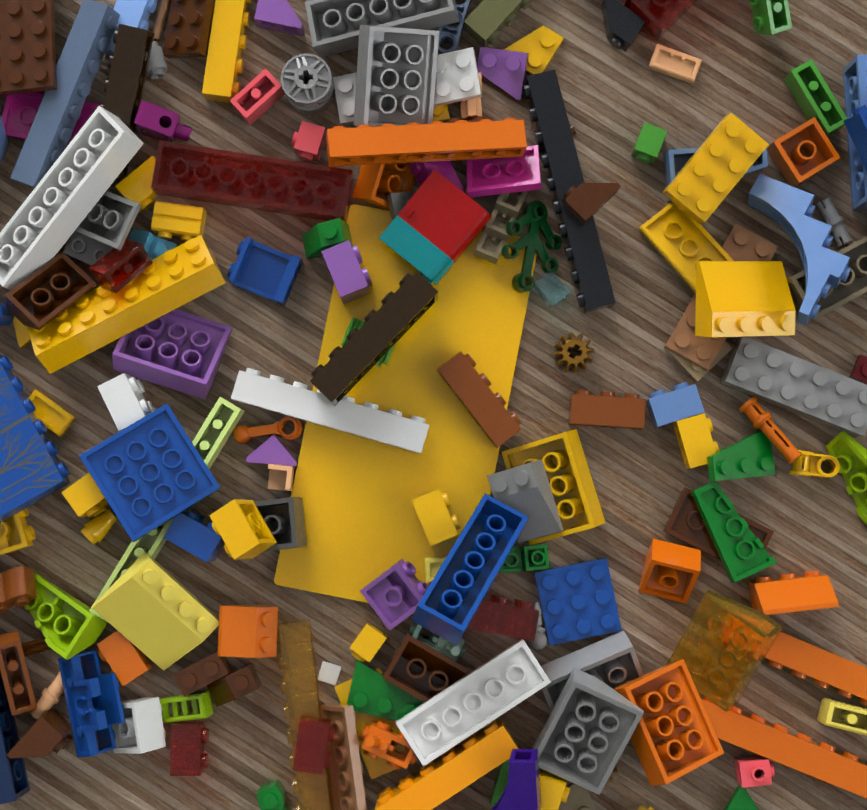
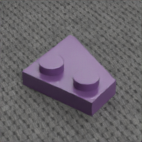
[477,47,528,100]

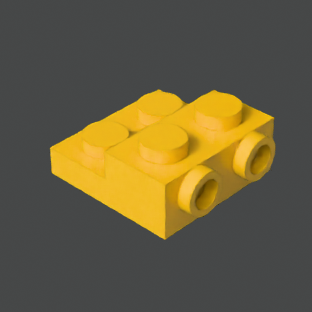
[0,508,36,556]

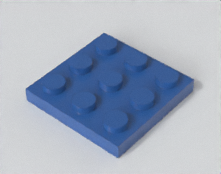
[534,558,622,645]

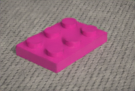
[466,145,542,198]

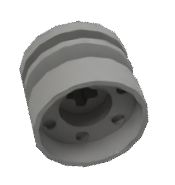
[281,53,335,115]

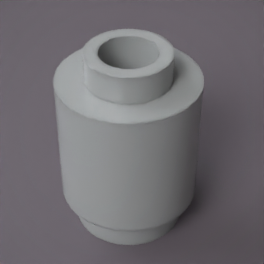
[146,41,168,79]

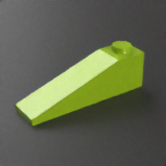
[826,430,867,525]
[24,571,108,660]

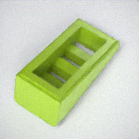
[159,690,214,724]

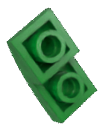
[499,544,550,573]

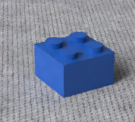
[164,509,225,563]

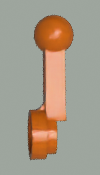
[233,416,303,444]

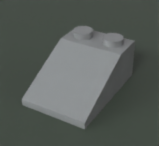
[75,191,142,251]
[487,459,563,543]

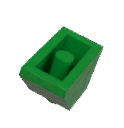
[302,218,353,259]

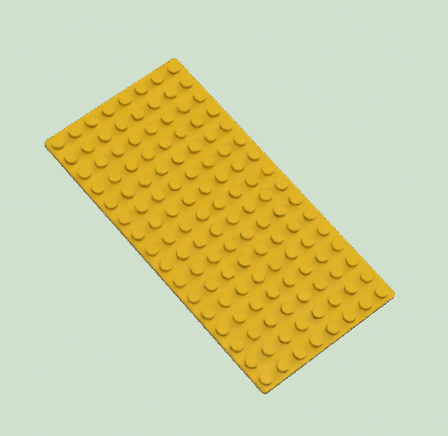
[274,204,537,603]

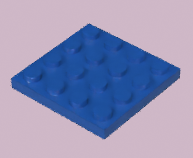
[79,404,221,542]

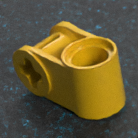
[789,450,840,478]

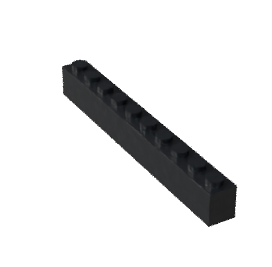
[523,70,616,313]

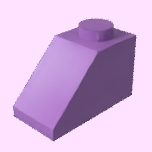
[254,0,304,36]

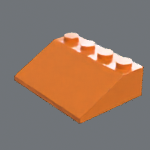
[614,659,724,786]

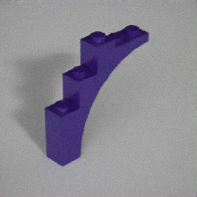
[490,749,541,810]

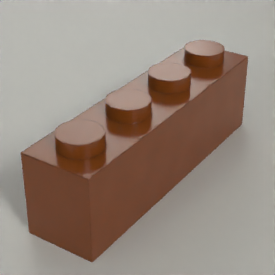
[437,351,521,448]

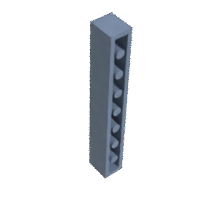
[10,0,120,189]

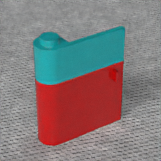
[379,169,492,285]

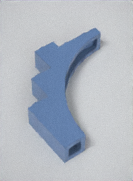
[748,174,851,326]

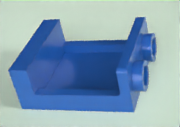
[227,237,303,306]

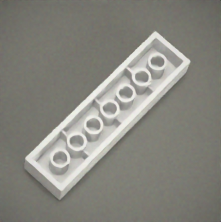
[0,106,144,290]

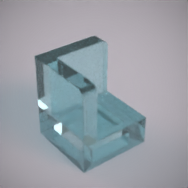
[533,272,572,309]

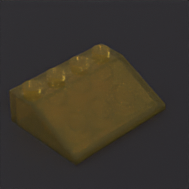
[666,590,783,712]

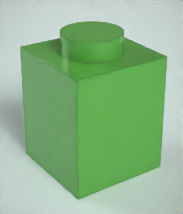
[631,123,667,164]

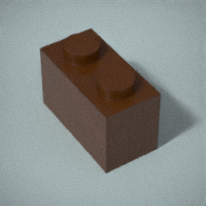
[173,650,232,697]

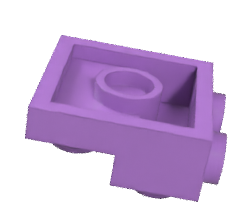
[360,559,429,631]

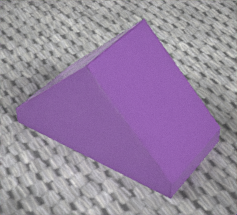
[246,435,298,467]

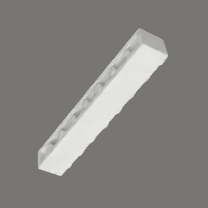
[231,368,430,454]

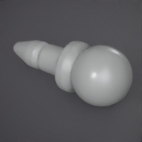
[527,602,547,650]

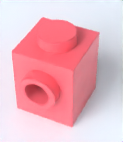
[291,121,327,162]
[734,755,775,788]

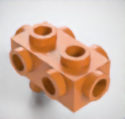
[359,720,417,770]

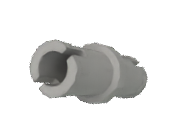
[816,197,852,247]

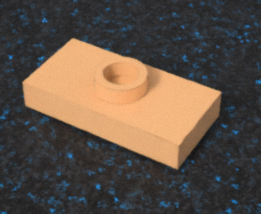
[648,44,702,84]

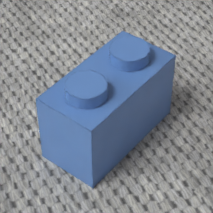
[646,382,705,428]

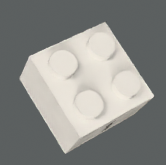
[97,373,155,431]

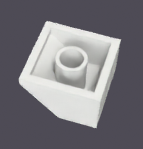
[112,697,166,754]

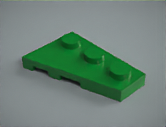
[707,430,776,482]

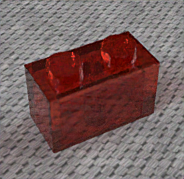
[89,239,153,293]
[293,715,335,774]
[170,721,209,776]

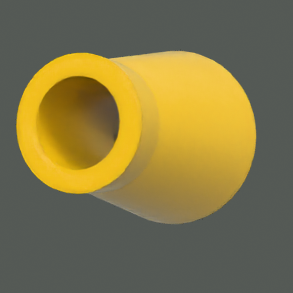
[80,509,118,545]

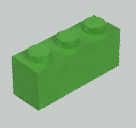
[784,59,848,137]

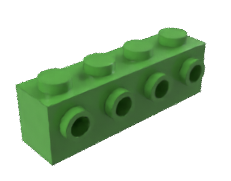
[749,0,792,35]

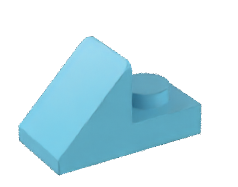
[124,229,178,261]

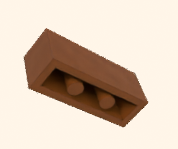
[568,390,646,430]
[0,630,37,716]

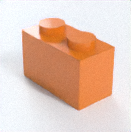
[96,630,153,686]

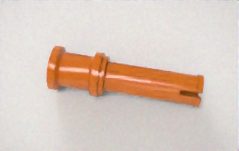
[739,396,802,464]

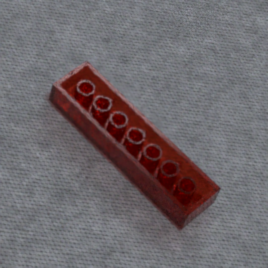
[151,140,354,222]

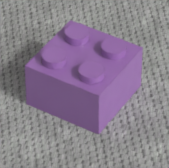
[321,240,372,304]

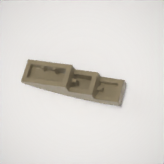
[474,191,529,264]

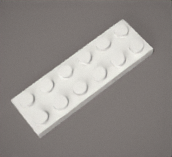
[333,47,482,126]
[396,638,551,766]

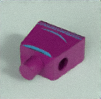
[134,100,193,144]

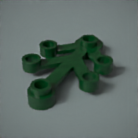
[501,200,562,293]

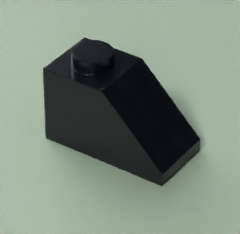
[601,0,646,52]

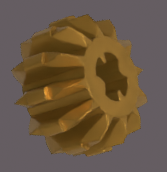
[552,332,594,374]

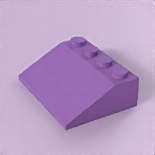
[112,309,232,400]

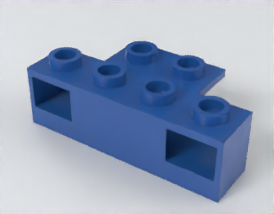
[58,650,125,757]

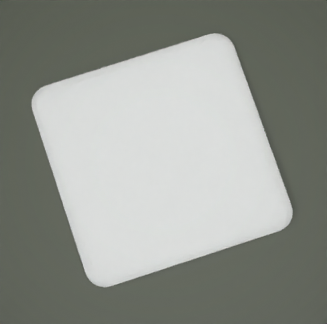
[317,661,341,685]

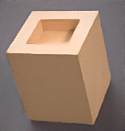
[267,464,295,491]

